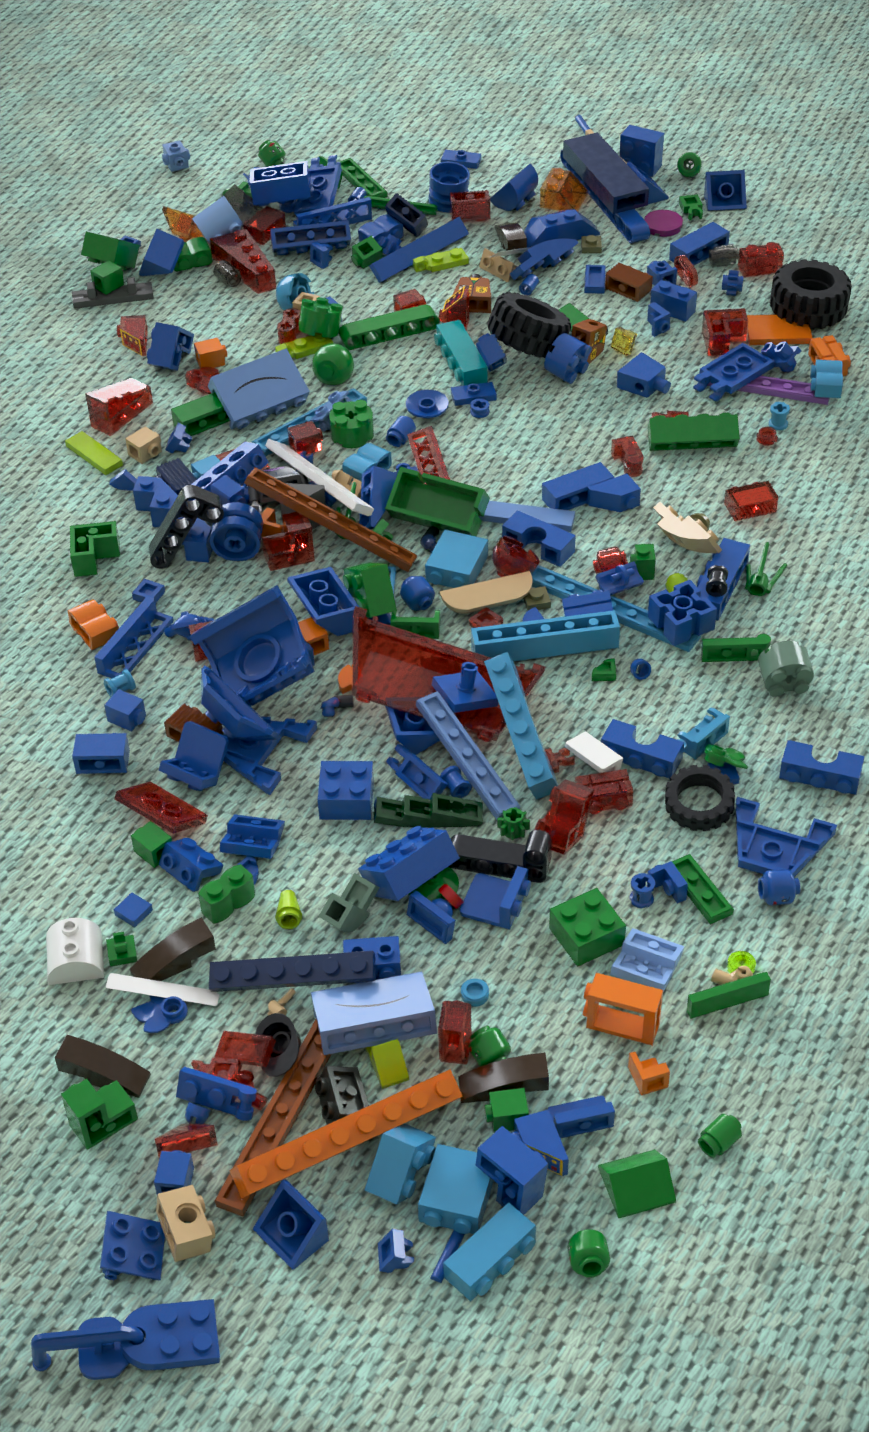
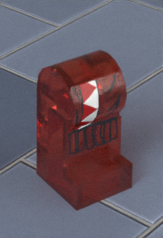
[611,435,644,477]

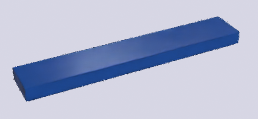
[369,216,469,283]

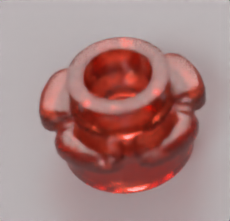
[756,427,778,446]

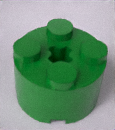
[299,297,343,338]
[329,400,374,449]

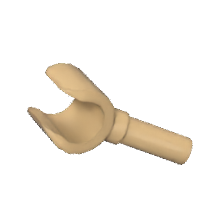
[268,988,296,1015]

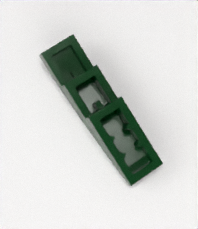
[374,793,483,828]

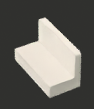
[565,731,623,781]

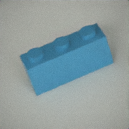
[443,1202,536,1301]

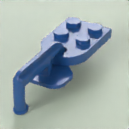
[31,1299,220,1380]

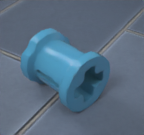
[768,402,790,430]
[104,669,136,697]

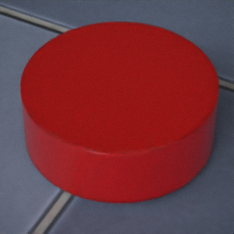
[438,883,463,909]

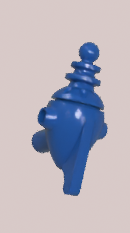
[164,611,214,641]

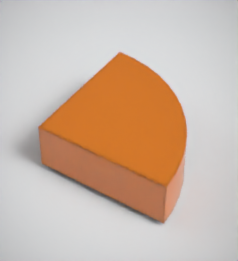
[338,664,363,694]

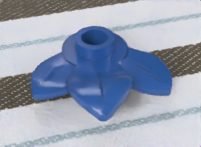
[131,995,188,1033]

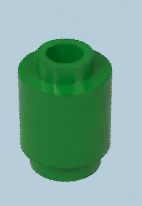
[698,1114,742,1158]

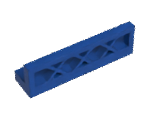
[293,197,372,226]
[94,597,174,678]

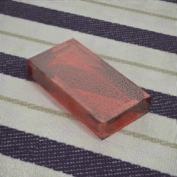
[214,1031,276,1067]

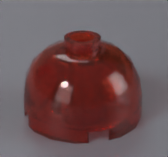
[492,536,540,577]

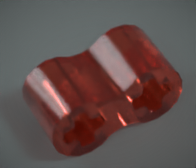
[277,308,301,345]

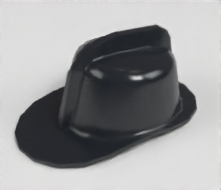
[254,1013,301,1077]

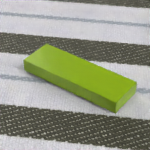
[65,431,123,475]

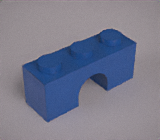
[502,510,576,567]
[601,719,684,779]
[779,740,865,795]

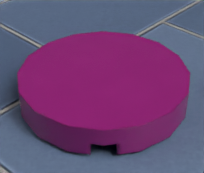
[644,209,683,237]

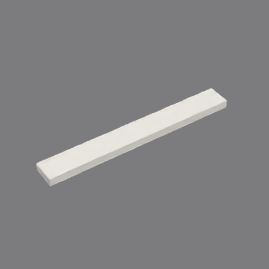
[265,439,374,516]

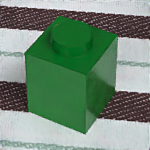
[90,260,124,294]
[131,821,172,868]
[484,1088,529,1133]

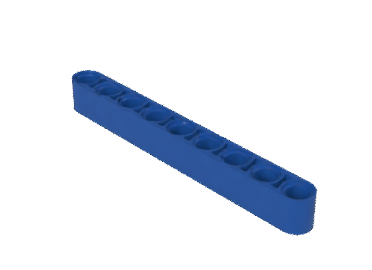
[560,149,650,243]

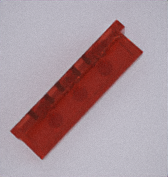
[407,426,450,484]

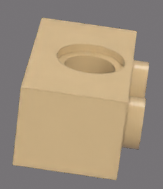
[156,1185,215,1262]

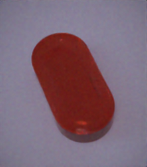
[674,255,698,287]

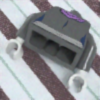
[248,466,309,514]

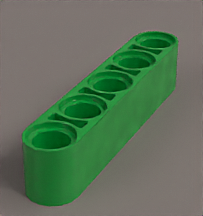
[338,304,440,350]

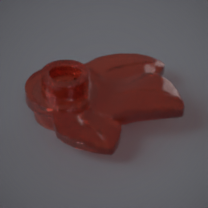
[185,367,219,394]

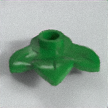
[704,744,748,769]

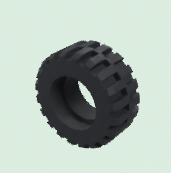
[770,259,852,329]
[487,292,571,358]

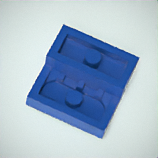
[220,814,285,859]

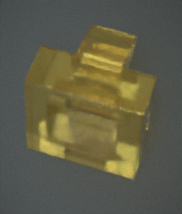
[611,327,637,356]

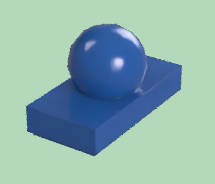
[406,891,456,944]

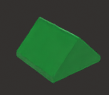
[598,1149,676,1219]

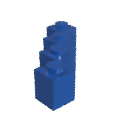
[133,476,213,563]

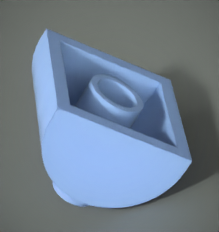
[192,196,243,247]

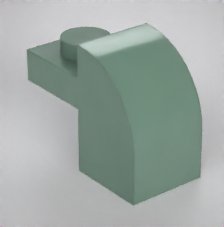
[318,873,380,933]

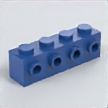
[270,220,351,256]

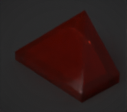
[155,1123,218,1159]

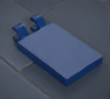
[294,155,342,215]
[693,343,775,402]

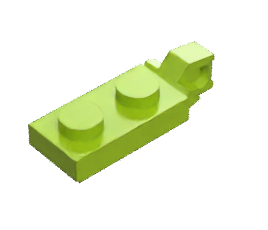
[413,248,469,272]
[275,333,333,359]

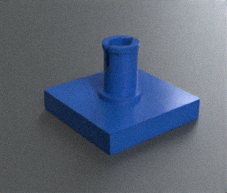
[432,662,498,713]

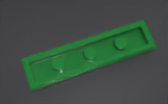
[339,158,388,198]

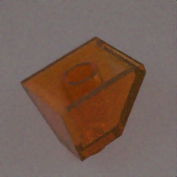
[162,206,204,242]

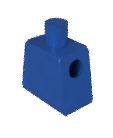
[617,352,671,398]

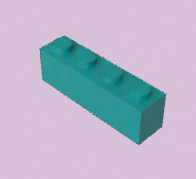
[434,320,488,386]

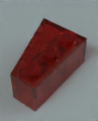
[85,378,153,436]

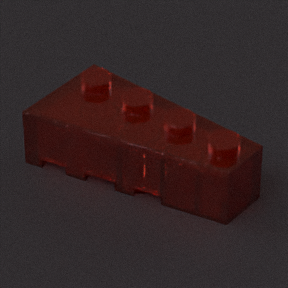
[210,229,276,294]

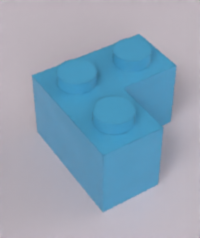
[364,1124,436,1205]

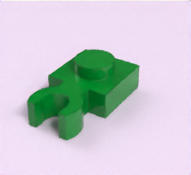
[679,194,703,220]

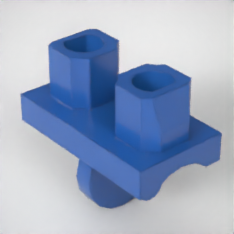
[761,342,802,373]
[595,562,644,596]

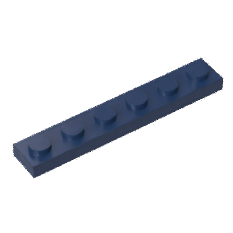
[209,951,376,992]

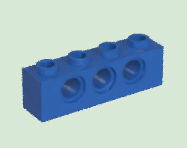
[188,441,269,509]

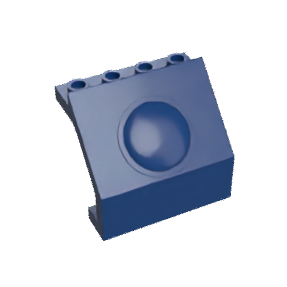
[189,585,315,707]

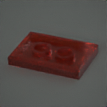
[114,781,208,834]

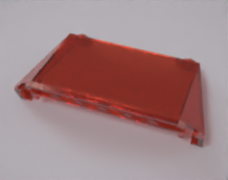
[352,606,546,742]

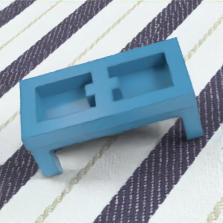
[677,708,730,760]

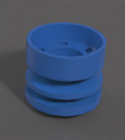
[428,162,470,213]

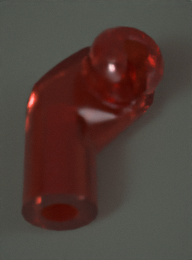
[235,1070,267,1111]

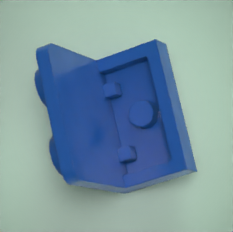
[158,721,229,791]
[460,866,531,930]

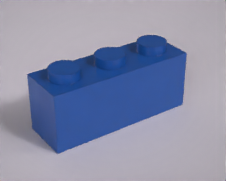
[669,222,730,270]
[542,462,614,510]

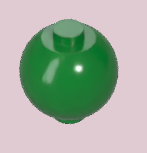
[312,343,354,386]

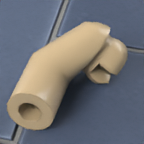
[711,966,753,985]

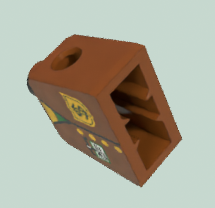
[452,274,491,313]
[571,319,608,364]

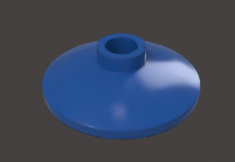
[406,390,449,418]

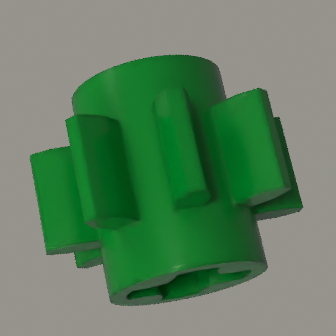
[497,807,530,840]

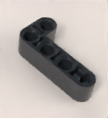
[149,485,224,569]
[448,830,552,883]

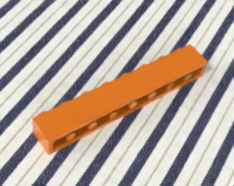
[229,1069,463,1199]

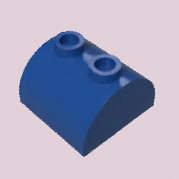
[489,163,538,211]

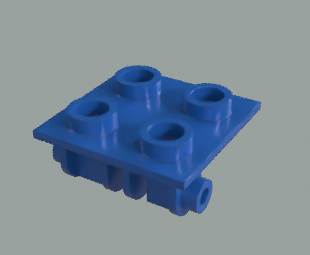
[100,1211,165,1280]

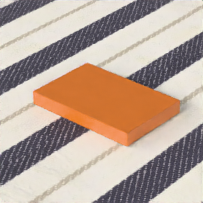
[745,315,812,345]

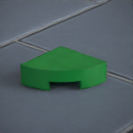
[592,658,616,681]

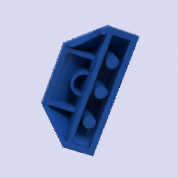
[524,209,600,248]
[201,665,281,742]

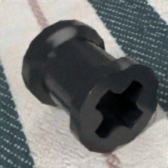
[706,565,728,597]

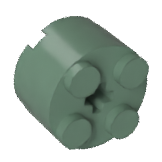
[758,641,814,697]

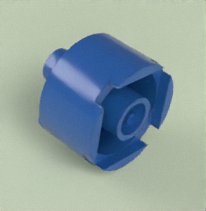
[544,333,592,384]

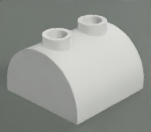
[46,918,104,985]

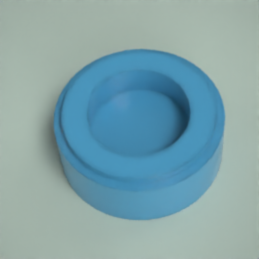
[461,979,489,1007]

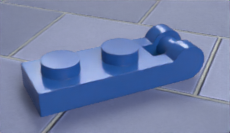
[176,1067,257,1121]

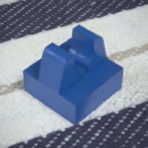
[310,241,333,269]
[165,422,192,453]
[378,1228,414,1273]

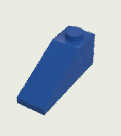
[359,466,397,530]

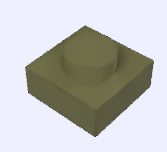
[581,235,602,253]
[523,586,551,611]

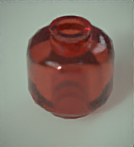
[593,546,628,574]

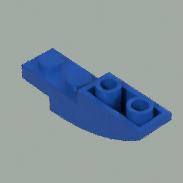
[510,239,578,280]

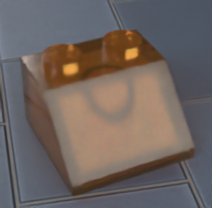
[540,168,588,211]

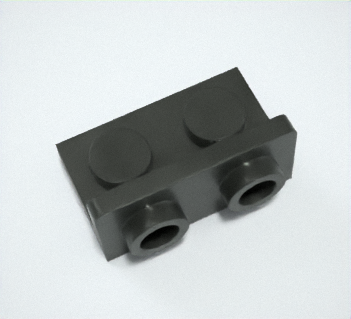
[315,1066,369,1125]

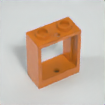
[583,973,663,1045]

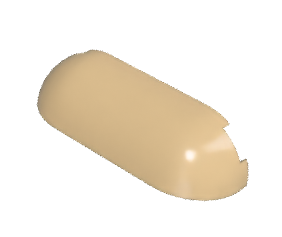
[440,571,532,614]

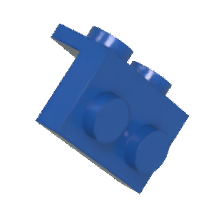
[159,838,224,892]

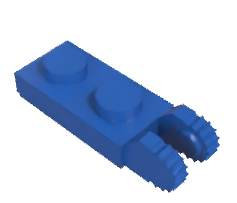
[386,744,448,799]

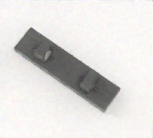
[72,277,154,309]

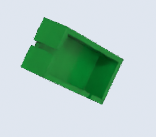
[385,467,490,537]

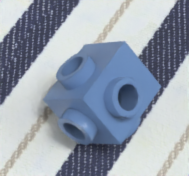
[162,140,190,172]

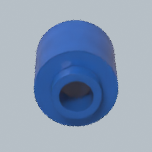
[386,416,416,447]

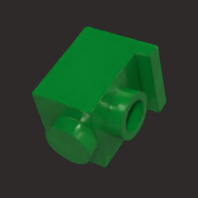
[351,235,383,269]
[629,544,656,580]

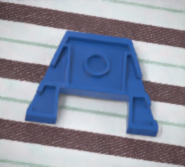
[224,716,317,795]
[735,797,837,877]

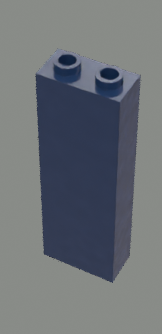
[563,132,649,214]

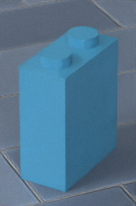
[425,530,488,588]
[418,1144,494,1234]

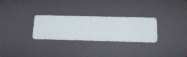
[490,247,531,258]
[106,973,219,1006]

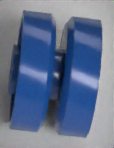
[209,502,263,561]

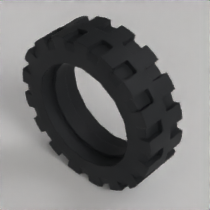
[665,765,735,831]

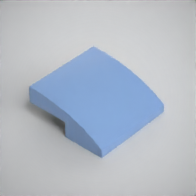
[610,928,684,992]

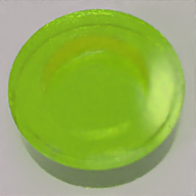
[727,951,756,973]

